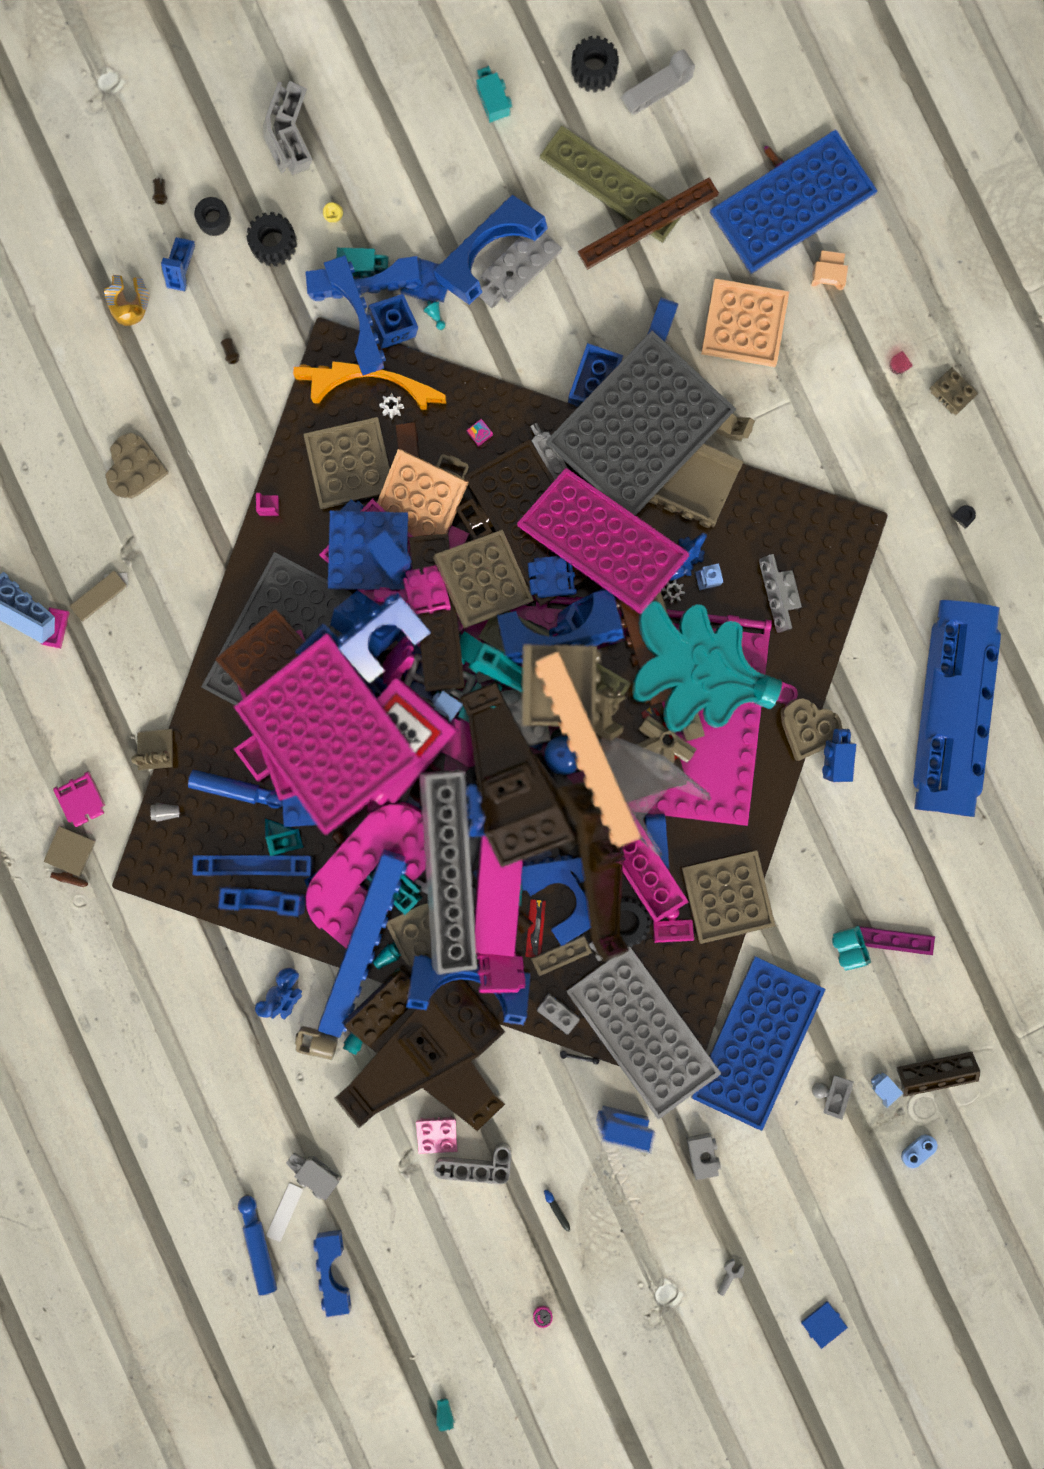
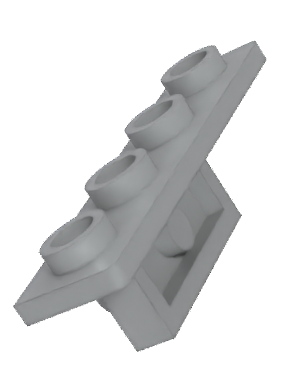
[759,554,802,633]

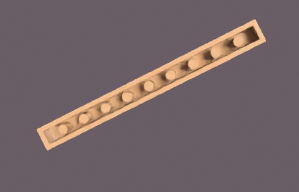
[534,652,641,847]

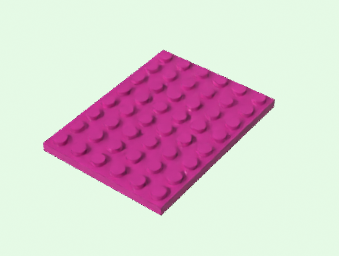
[234,634,421,834]

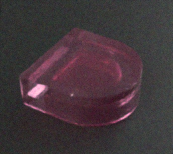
[889,350,913,374]

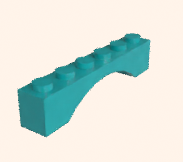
[470,644,523,693]

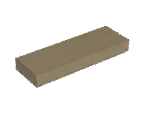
[70,571,127,621]
[531,935,592,976]

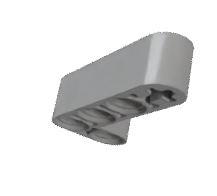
[621,49,695,115]
[434,1143,511,1184]

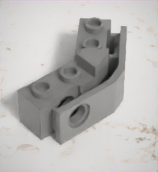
[263,81,312,175]

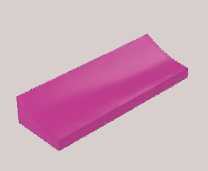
[623,811,689,923]
[474,836,522,957]

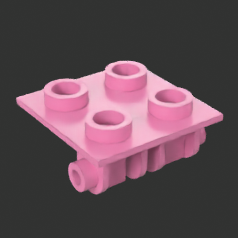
[416,1116,457,1154]

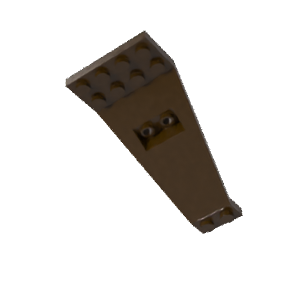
[460,682,575,868]
[556,782,629,961]
[342,968,505,1131]
[334,980,505,1128]

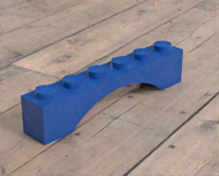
[305,256,423,301]
[324,256,386,376]
[193,855,314,876]

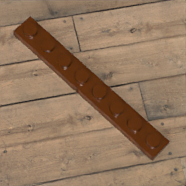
[578,177,719,270]

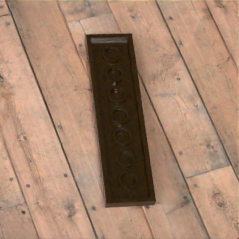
[409,534,465,692]

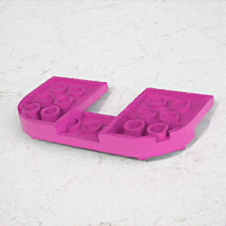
[306,802,426,949]

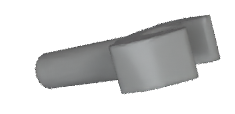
[717,1259,744,1296]

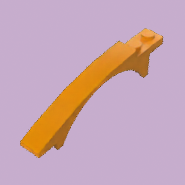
[293,361,446,410]

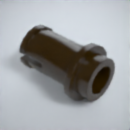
[152,178,168,205]
[221,338,240,364]

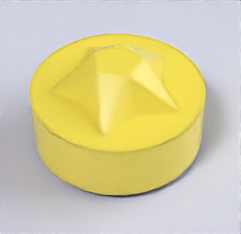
[323,202,343,222]

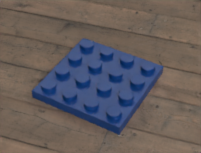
[328,511,408,591]

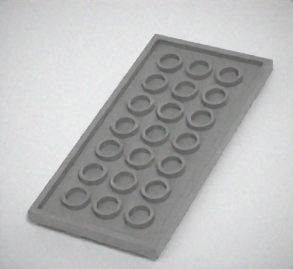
[566,947,721,1120]

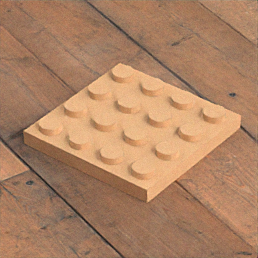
[701,279,789,367]
[377,449,468,537]

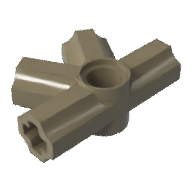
[637,716,696,769]

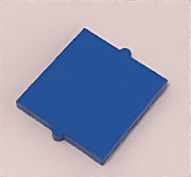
[801,1301,848,1349]

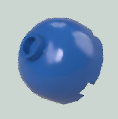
[544,736,579,775]

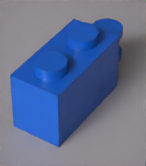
[822,729,856,782]

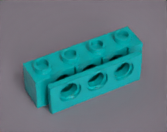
[366,866,422,915]

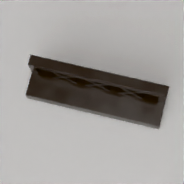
[897,1052,981,1097]

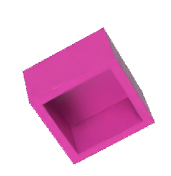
[234,735,269,782]

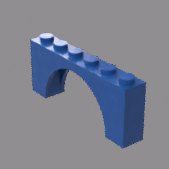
[434,195,548,305]
[497,590,623,665]
[407,955,530,1025]

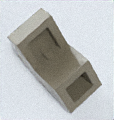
[716,414,755,442]

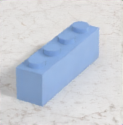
[0,572,55,643]

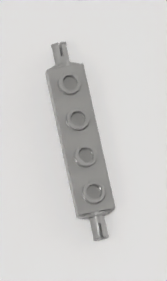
[530,423,568,480]

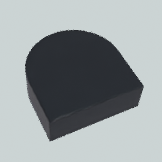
[952,505,976,529]

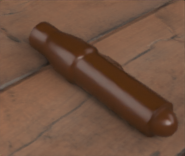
[50,872,88,888]

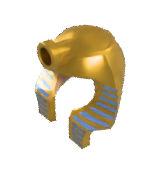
[104,275,150,326]

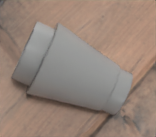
[151,803,179,822]

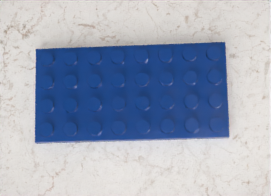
[710,129,877,274]
[691,956,826,1131]

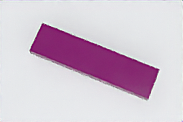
[859,926,935,955]

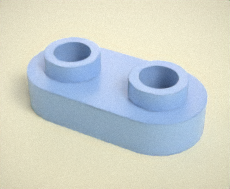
[901,1134,937,1168]

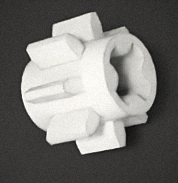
[380,393,404,419]
[661,580,685,604]

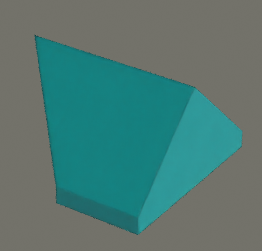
[265,818,303,856]

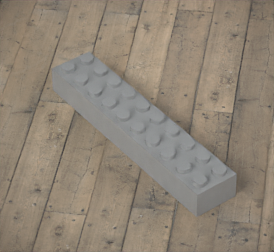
[420,770,477,974]

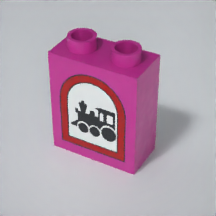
[373,678,459,805]

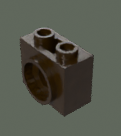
[456,499,493,540]

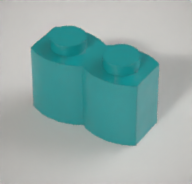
[832,926,871,971]

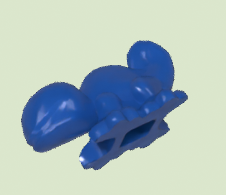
[669,532,707,581]
[255,968,302,1020]

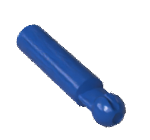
[188,769,283,809]
[238,1195,277,1296]

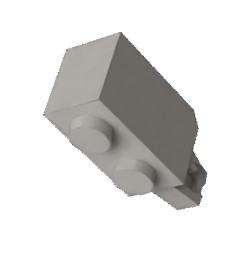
[286,1153,342,1201]

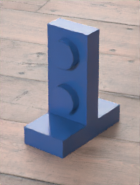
[161,237,195,292]

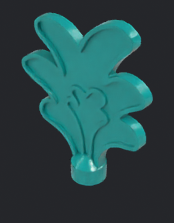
[632,601,782,732]

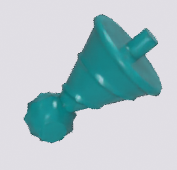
[423,301,446,330]

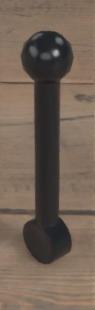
[560,1051,600,1065]

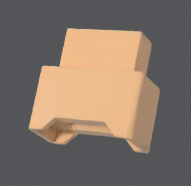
[811,251,848,290]

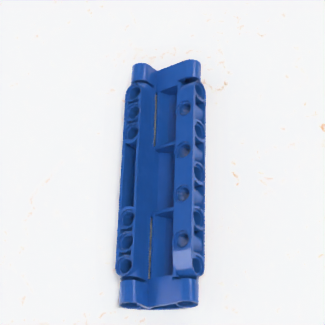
[913,600,1001,817]

